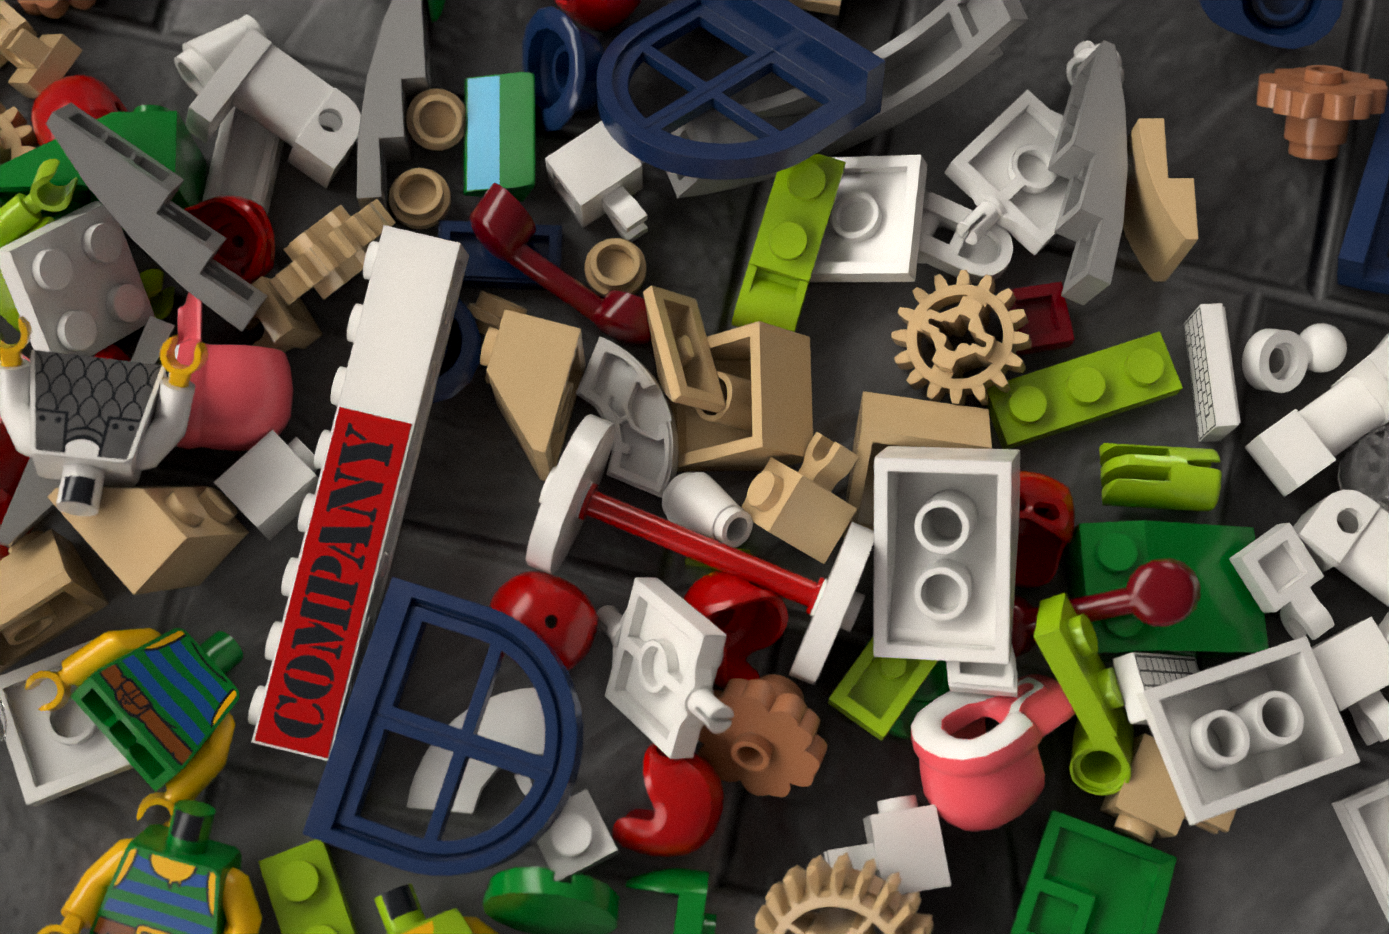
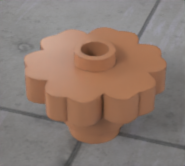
[1256,65,1388,160]
[698,674,827,797]

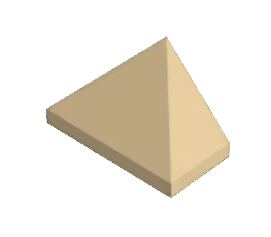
[643,285,726,413]

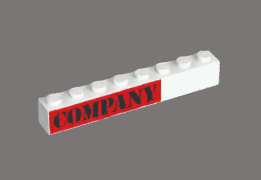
[248,225,469,761]

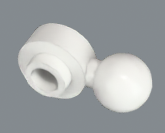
[1242,323,1347,393]

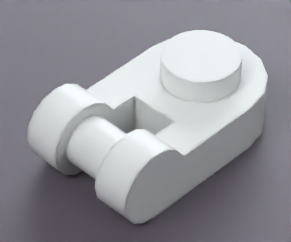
[917,192,1013,284]

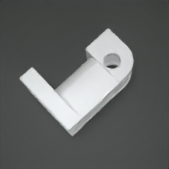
[185,28,361,188]
[1245,342,1389,497]
[1293,489,1389,644]

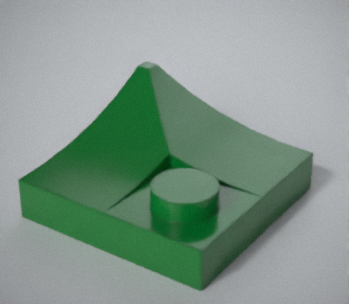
[1009,810,1177,934]

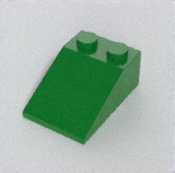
[0,105,206,231]
[1064,520,1269,663]

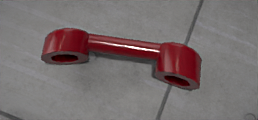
[469,183,651,344]
[1011,558,1201,658]

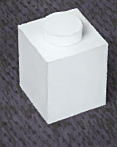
[214,429,319,541]

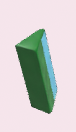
[464,72,535,202]

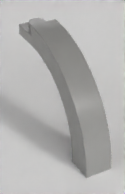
[666,0,1028,198]

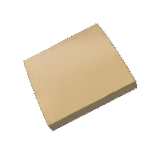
[1123,118,1198,282]

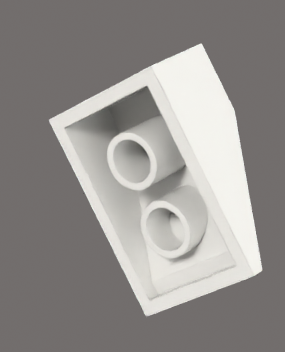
[874,446,1020,664]
[1137,636,1360,825]

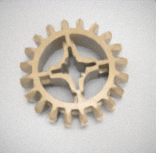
[755,852,934,934]

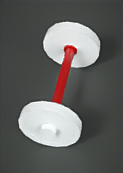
[525,414,874,685]

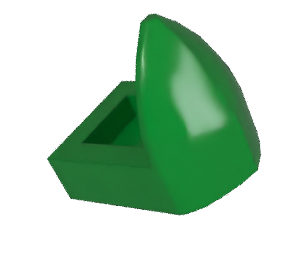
[626,868,717,934]

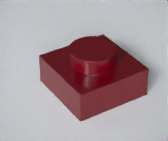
[1000,281,1075,356]

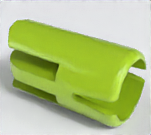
[1099,443,1222,511]

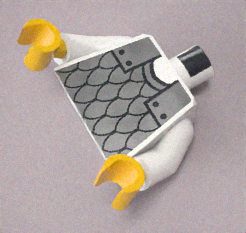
[0,316,208,516]

